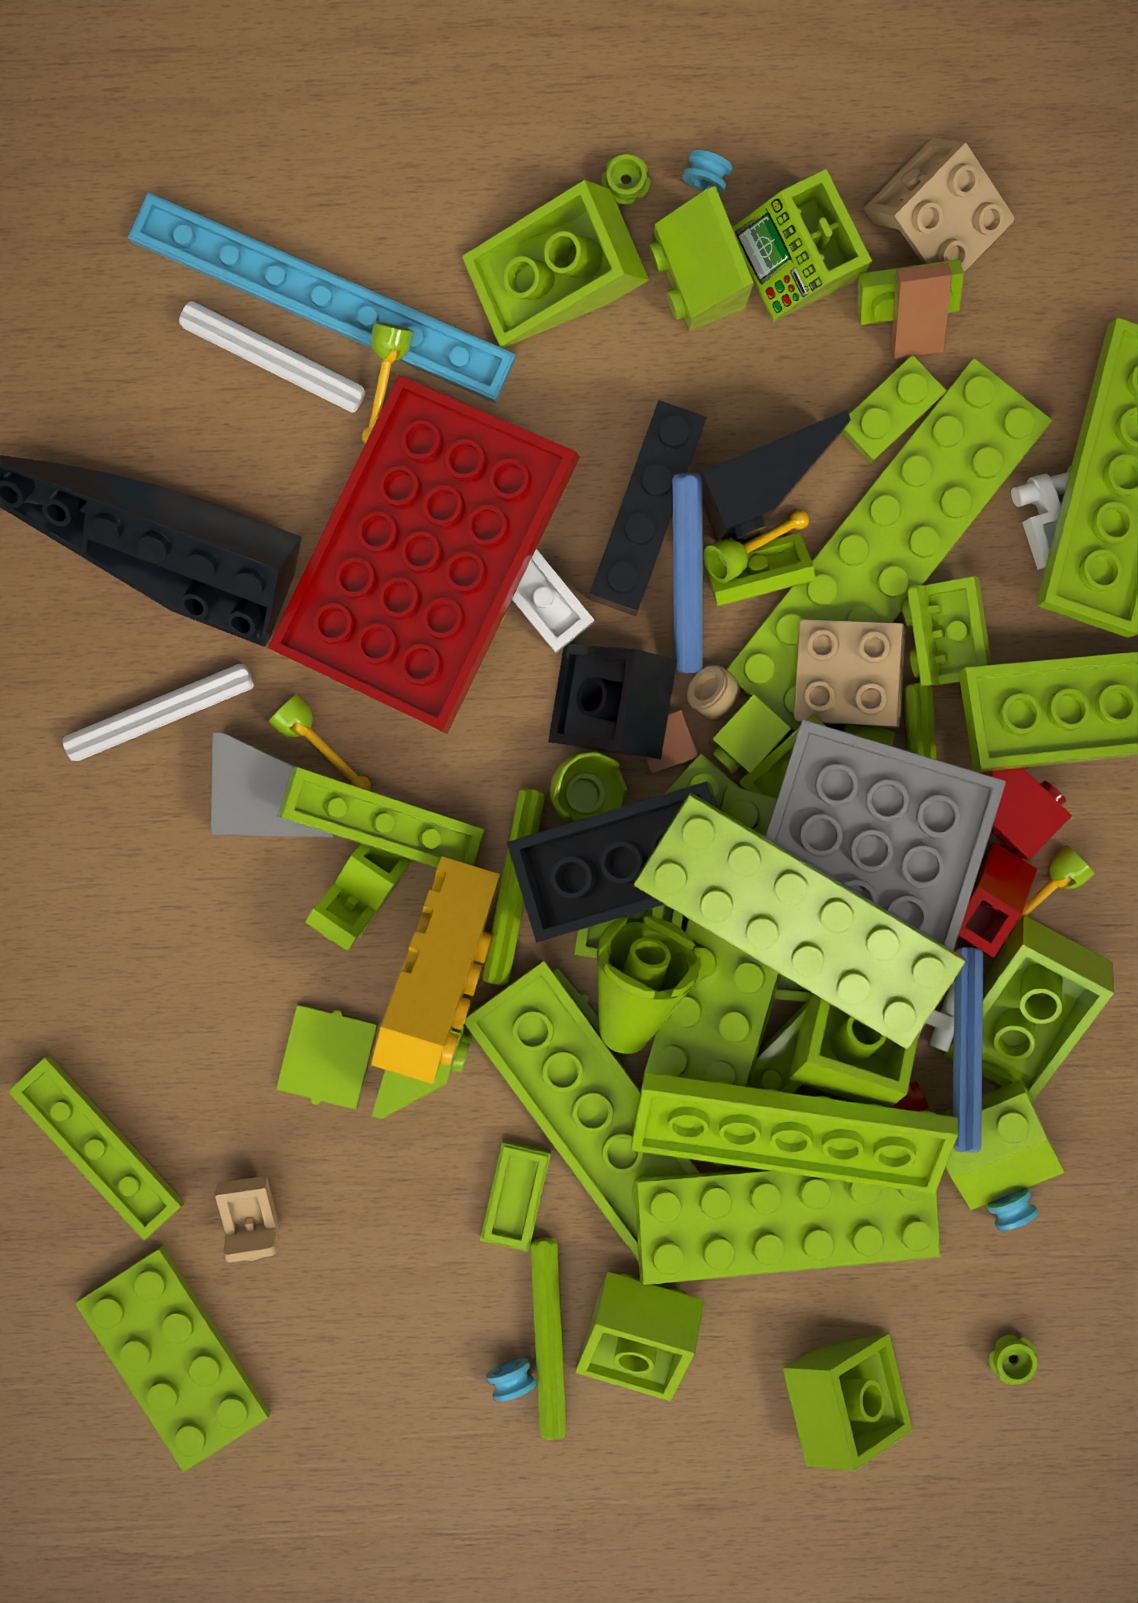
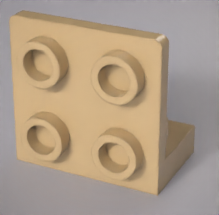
[863,137,1014,272]
[794,620,906,729]

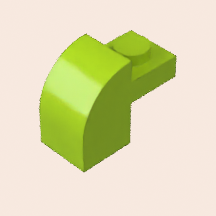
[305,844,413,951]

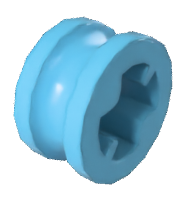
[682,150,733,194]
[987,1188,1039,1231]
[486,1358,537,1402]

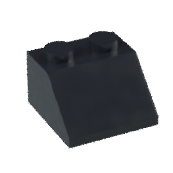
[548,644,677,760]

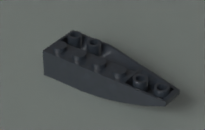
[0,455,302,647]

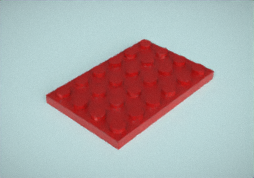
[268,375,580,734]

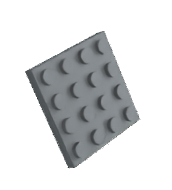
[766,719,1006,951]

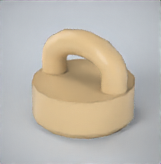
[687,665,741,720]

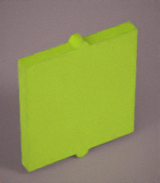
[276,1004,378,1110]

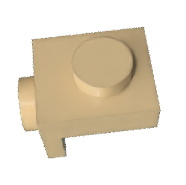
[215,1175,279,1263]

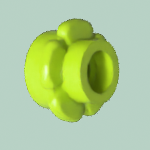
[601,154,651,205]
[988,1334,1038,1385]

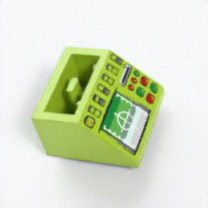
[732,169,872,322]

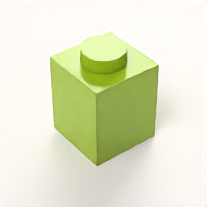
[709,694,791,774]

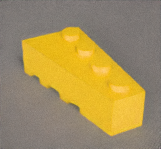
[371,856,500,1084]

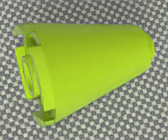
[597,916,701,1054]

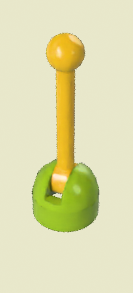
[362,321,414,444]
[703,510,809,583]
[268,693,371,791]
[1003,845,1095,944]

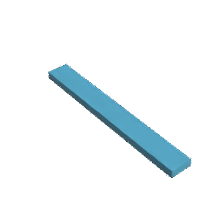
[128,192,516,403]

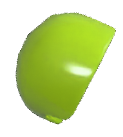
[550,751,627,824]

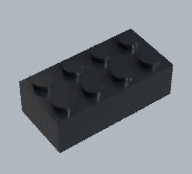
[507,781,718,943]

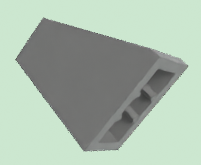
[211,733,338,837]

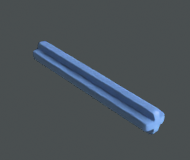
[673,472,703,673]
[952,947,983,1153]

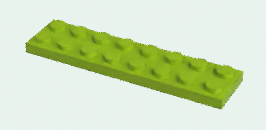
[726,358,1053,731]

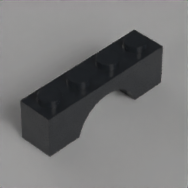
[589,400,707,616]

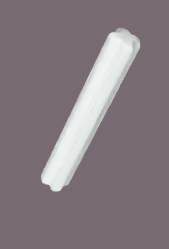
[179,301,366,412]
[62,663,254,761]

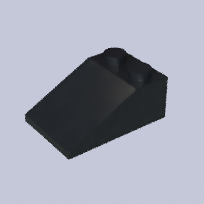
[700,410,851,543]

